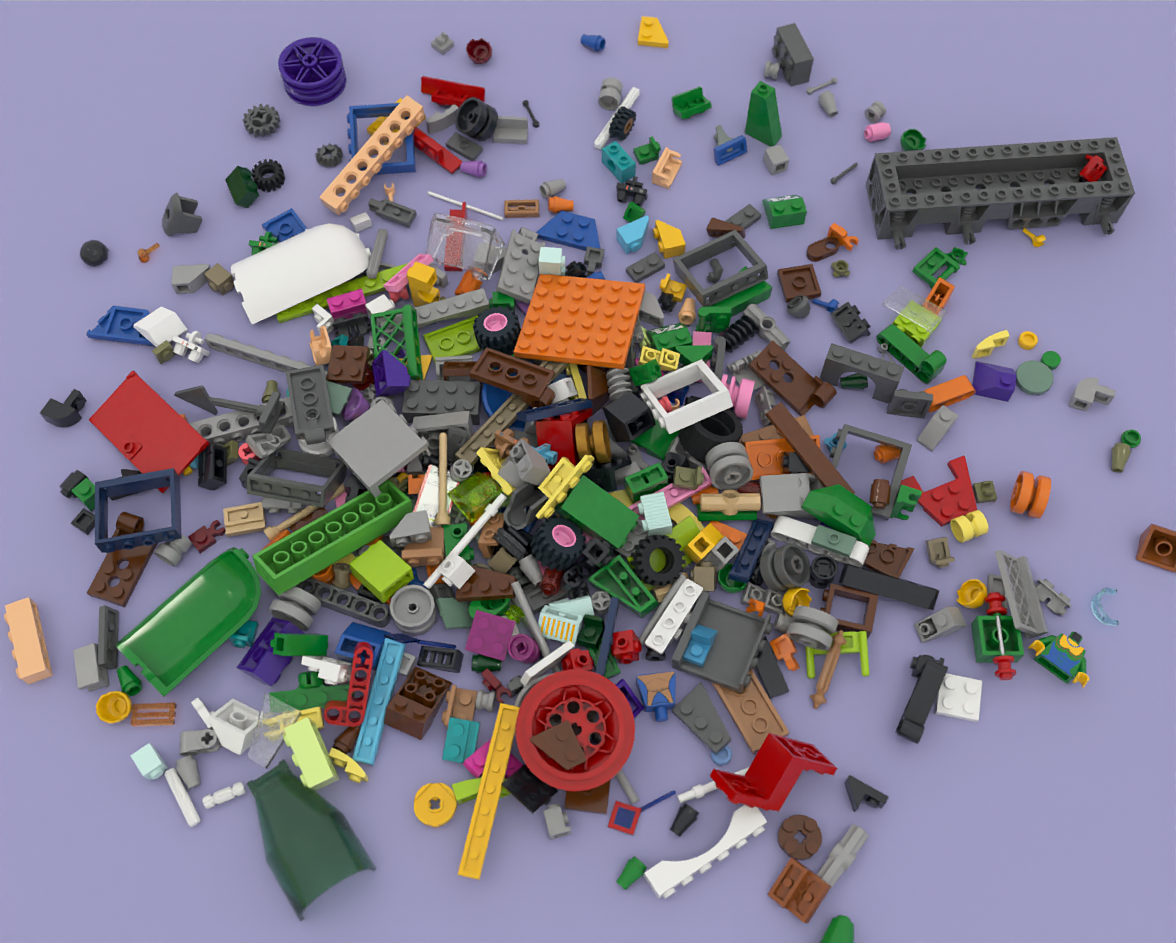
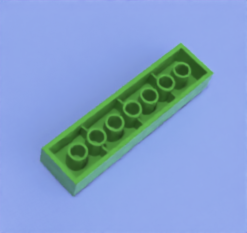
[252,479,413,595]

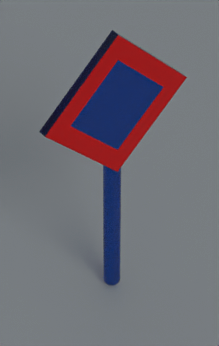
[607,790,676,836]

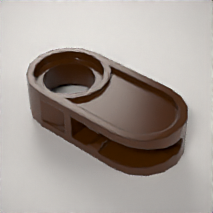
[806,237,840,262]

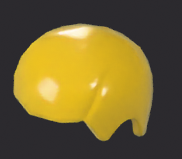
[956,579,988,609]
[782,587,812,617]
[96,691,132,723]

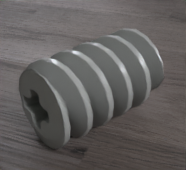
[606,368,632,401]

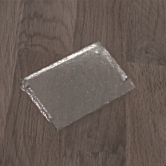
[882,286,947,333]

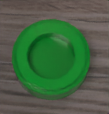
[1040,351,1061,370]

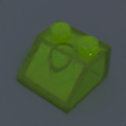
[447,472,503,523]

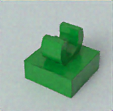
[623,202,646,223]

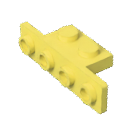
[536,455,595,519]

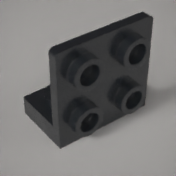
[582,458,632,492]

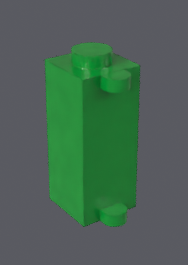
[270,633,328,656]

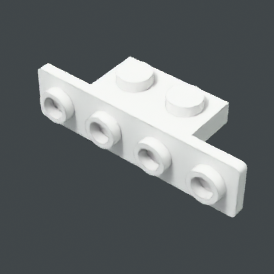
[645,579,703,654]

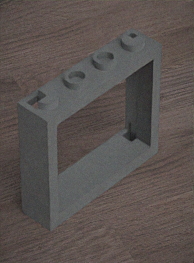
[673,230,768,307]
[830,424,912,520]
[247,448,347,508]

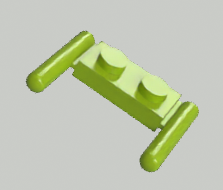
[805,631,870,679]

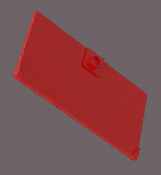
[89,371,209,494]

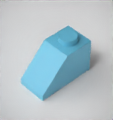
[616,215,649,254]

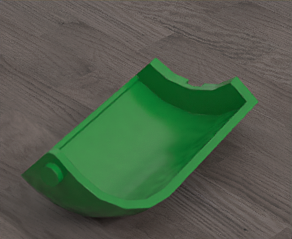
[115,547,261,697]

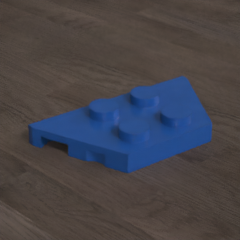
[536,211,601,251]
[86,306,154,346]

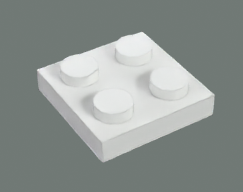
[935,673,982,722]

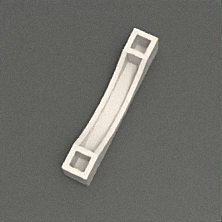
[644,805,767,899]

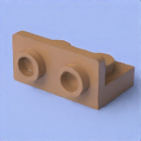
[442,685,478,730]

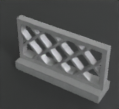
[995,550,1048,639]

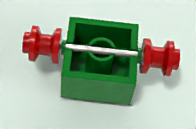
[971,592,1024,681]

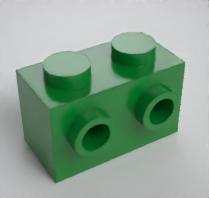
[443,523,475,565]

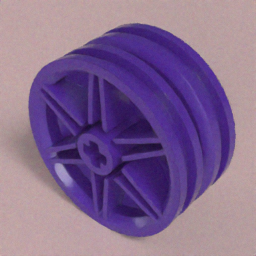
[278,37,347,106]

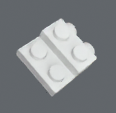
[301,656,358,685]

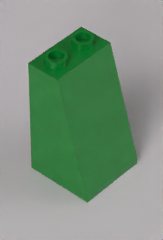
[554,475,639,549]

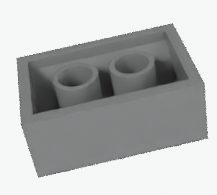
[412,411,474,461]

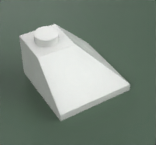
[209,699,268,755]

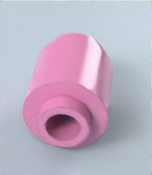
[864,122,891,142]

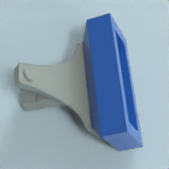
[713,124,747,165]

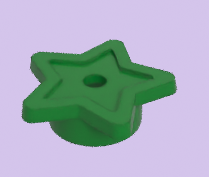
[946,247,968,266]

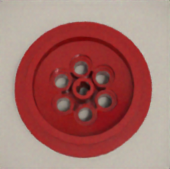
[516,669,635,792]

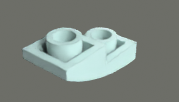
[548,595,594,616]

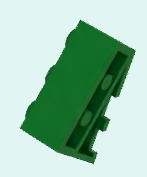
[588,555,658,618]

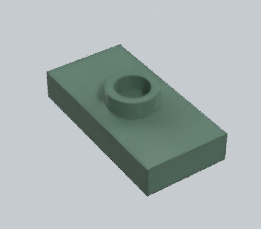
[811,525,857,558]

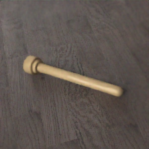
[435,432,451,526]
[263,484,345,542]

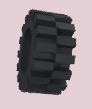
[252,159,285,192]

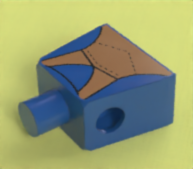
[636,671,676,722]

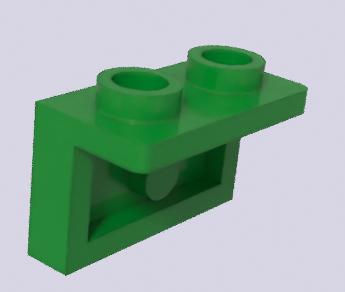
[671,86,712,119]

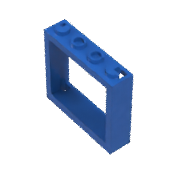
[347,103,416,175]

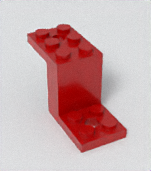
[534,408,593,485]
[710,733,838,812]

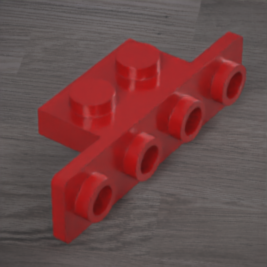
[421,76,486,107]
[405,127,463,174]

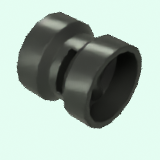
[506,566,532,588]

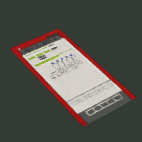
[413,465,460,527]

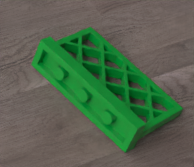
[370,304,423,380]

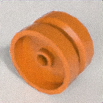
[1010,471,1051,519]

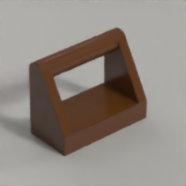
[443,361,483,390]

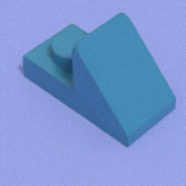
[683,624,718,667]

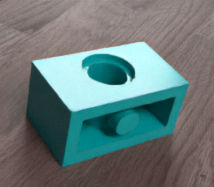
[602,141,636,183]

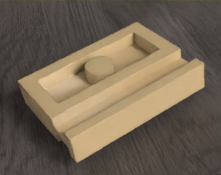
[223,502,266,537]

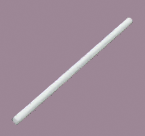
[428,191,503,221]

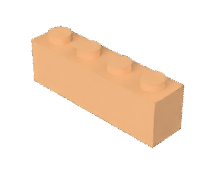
[4,597,53,684]

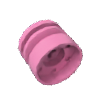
[721,374,755,419]

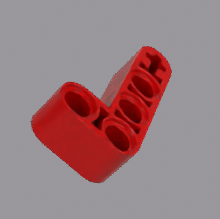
[324,642,373,727]

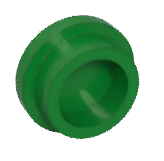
[1121,430,1141,448]

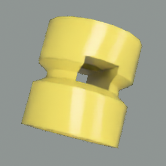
[950,510,989,543]

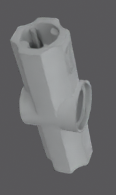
[743,304,791,350]
[817,824,869,889]

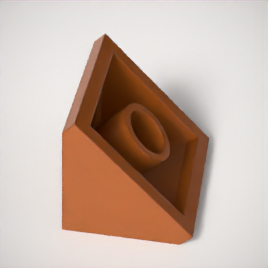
[1136,523,1176,573]

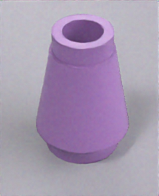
[460,160,487,178]

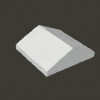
[133,306,187,347]

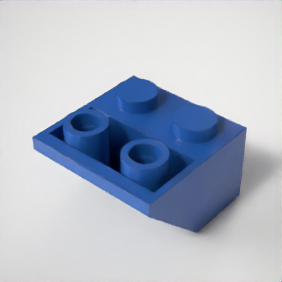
[335,622,391,671]

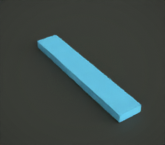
[352,638,406,765]

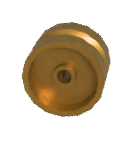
[575,420,611,465]

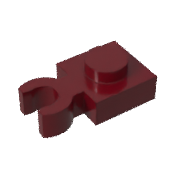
[188,520,226,554]

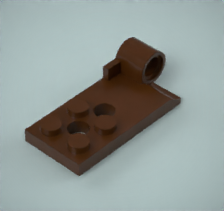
[747,340,837,416]
[470,347,555,408]
[87,512,158,607]

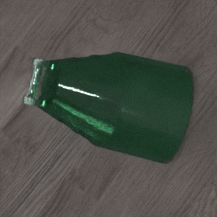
[247,759,377,921]

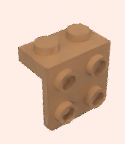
[402,527,445,567]

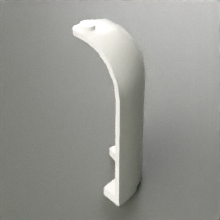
[231,223,372,324]

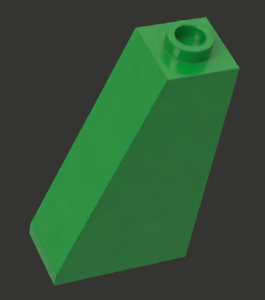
[745,81,782,147]
[702,266,772,322]

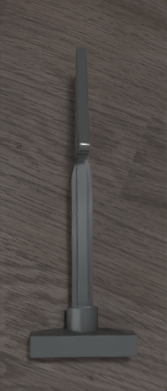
[174,385,285,434]

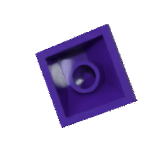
[372,350,411,398]
[972,361,1016,402]

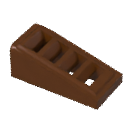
[706,218,746,239]

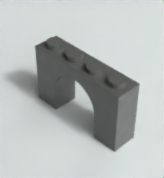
[819,343,904,404]

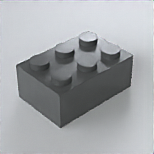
[772,23,814,87]

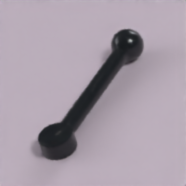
[523,100,540,128]

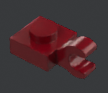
[481,669,512,704]

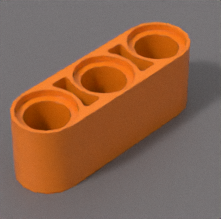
[923,375,976,412]

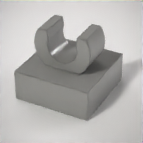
[431,32,454,55]

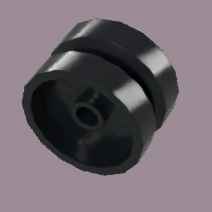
[455,97,498,142]

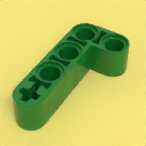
[876,324,947,384]

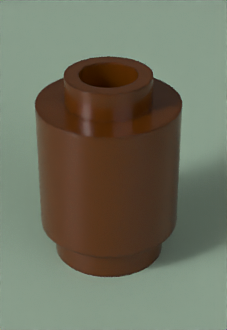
[869,479,891,509]

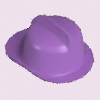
[341,388,370,421]

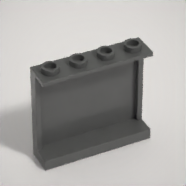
[672,591,773,693]

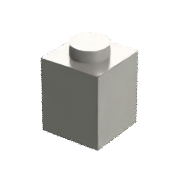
[763,144,789,175]

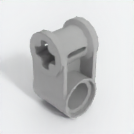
[180,729,222,756]

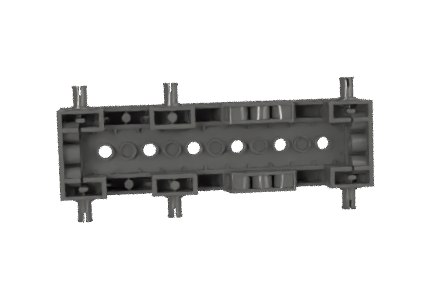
[866,137,1135,250]

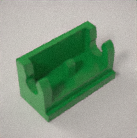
[890,485,922,520]

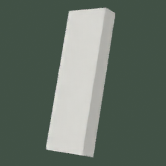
[520,641,574,686]

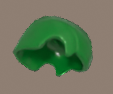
[900,129,927,151]
[718,564,747,594]

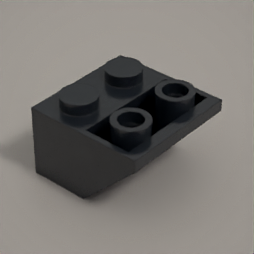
[602,391,656,442]

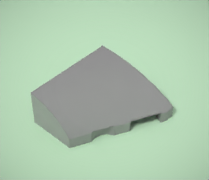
[246,425,291,459]

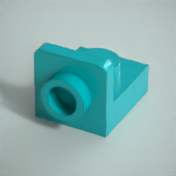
[229,620,259,648]

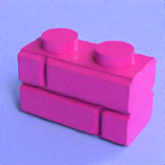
[327,289,368,322]

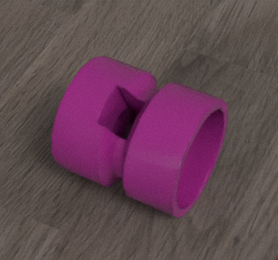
[508,634,541,665]

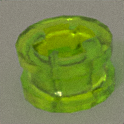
[505,604,525,624]

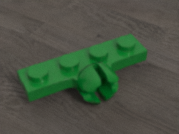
[269,671,355,714]

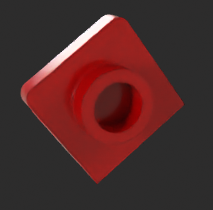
[1079,155,1107,182]

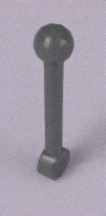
[830,162,858,184]

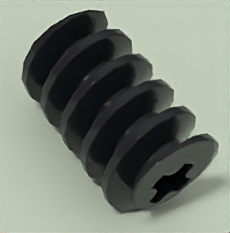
[719,315,760,353]

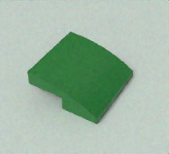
[630,414,680,461]

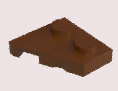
[530,720,587,771]

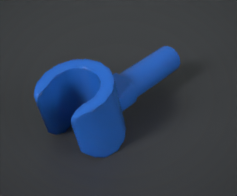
[813,299,839,313]

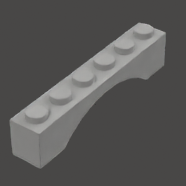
[378,288,489,342]

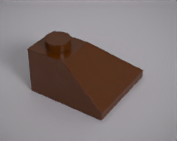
[587,366,610,417]

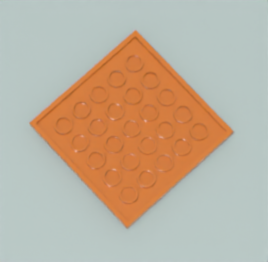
[514,274,646,369]

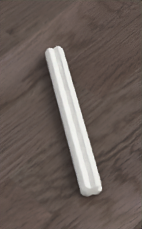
[594,87,640,150]

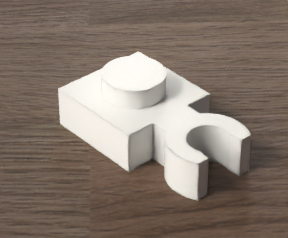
[191,697,214,731]

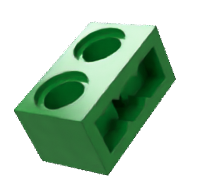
[624,462,668,503]

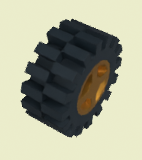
[609,106,637,140]

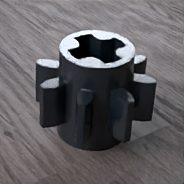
[565,261,587,278]

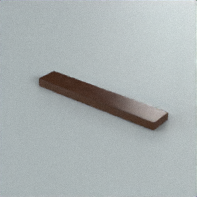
[765,402,855,494]

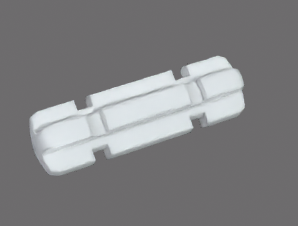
[202,782,246,809]

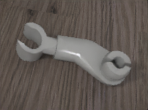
[627,444,650,470]

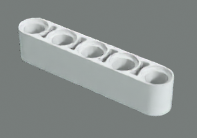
[771,516,869,567]

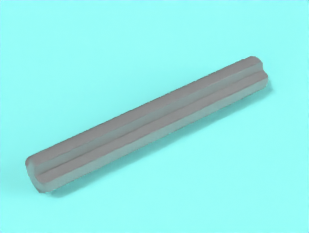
[366,228,388,279]

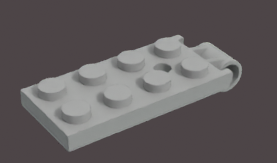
[496,227,545,304]

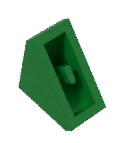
[675,345,713,366]

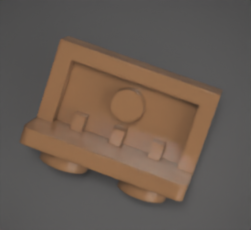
[478,513,505,558]

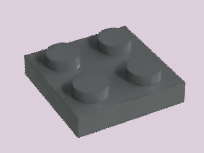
[887,389,933,419]

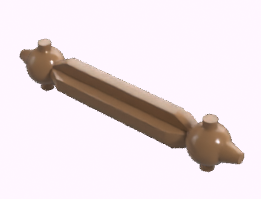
[810,630,847,709]

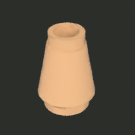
[678,298,696,325]

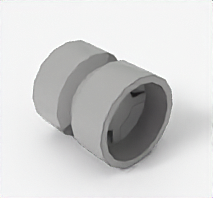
[598,77,623,110]
[154,535,192,567]

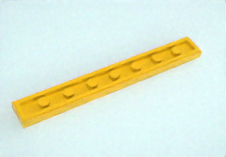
[458,703,520,880]

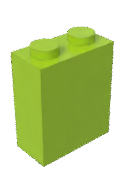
[349,540,414,603]

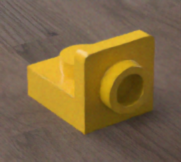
[659,273,687,303]

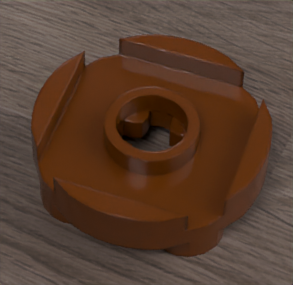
[777,815,822,860]

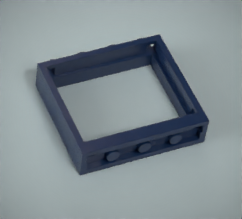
[95,468,182,553]

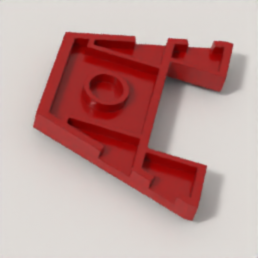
[899,455,977,527]

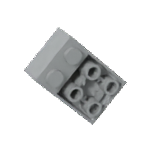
[760,473,824,519]

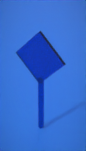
[384,633,456,649]

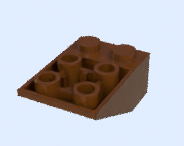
[384,667,452,740]

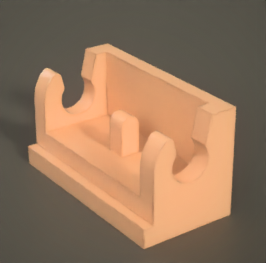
[652,147,682,189]
[309,326,332,366]

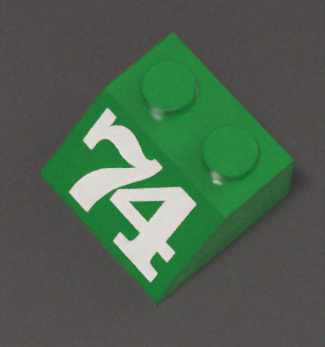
[762,195,807,229]
[646,322,693,352]

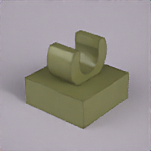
[972,481,998,504]

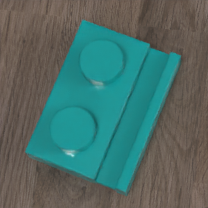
[442,717,481,763]

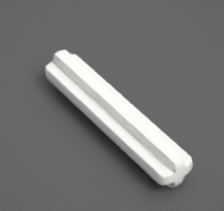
[164,768,201,827]

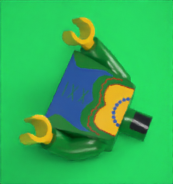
[1028,632,1090,688]

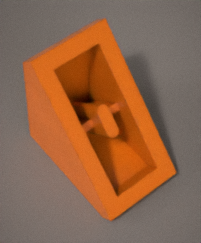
[921,277,956,316]

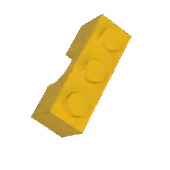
[407,261,441,307]

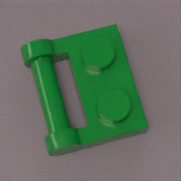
[912,247,960,289]
[696,306,732,334]

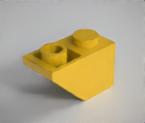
[652,220,686,259]
[683,523,724,564]

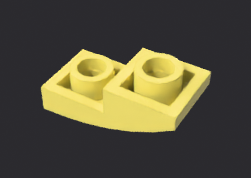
[638,346,680,371]
[328,748,369,783]

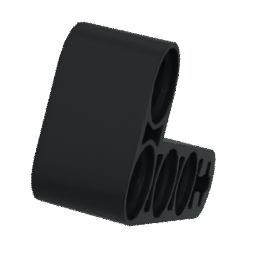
[896,658,948,744]

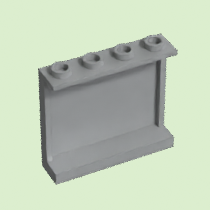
[327,399,431,498]

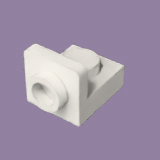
[312,304,334,334]

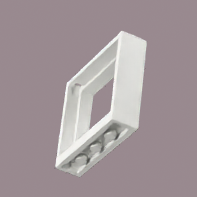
[640,359,733,434]

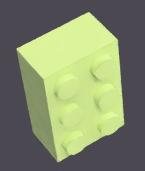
[283,717,340,791]

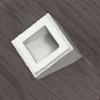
[350,212,372,233]

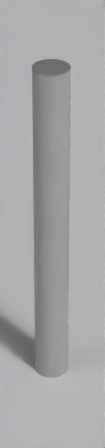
[639,573,687,646]
[511,581,551,658]

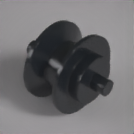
[657,292,677,312]

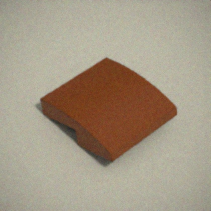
[767,857,831,924]

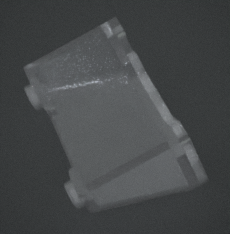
[425,213,505,280]

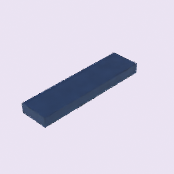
[516,398,592,422]
[729,518,774,584]
[596,597,619,676]

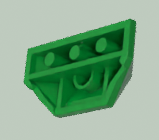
[801,484,876,547]

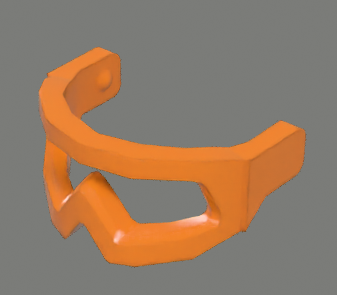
[745,598,766,617]

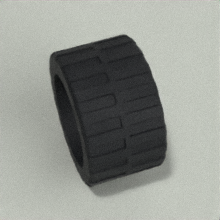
[678,409,743,463]

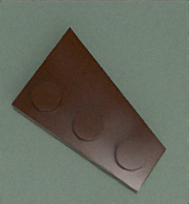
[863,540,915,578]
[455,565,517,602]

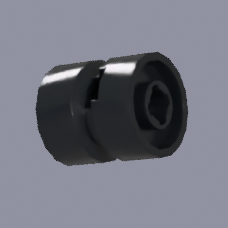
[808,555,838,589]

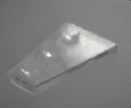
[247,693,302,769]

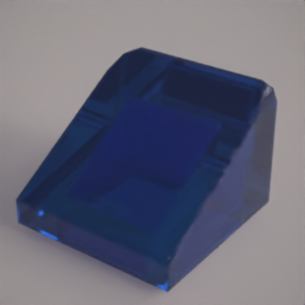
[666,385,690,406]

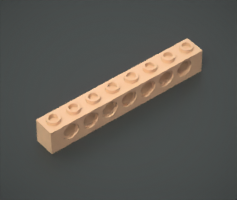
[320,95,425,216]

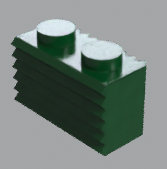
[225,166,259,208]

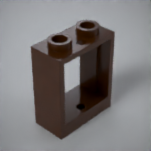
[820,583,879,639]

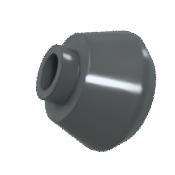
[787,295,811,318]

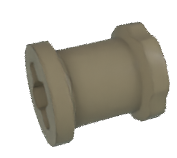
[332,563,351,589]

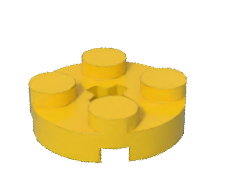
[414,783,457,828]

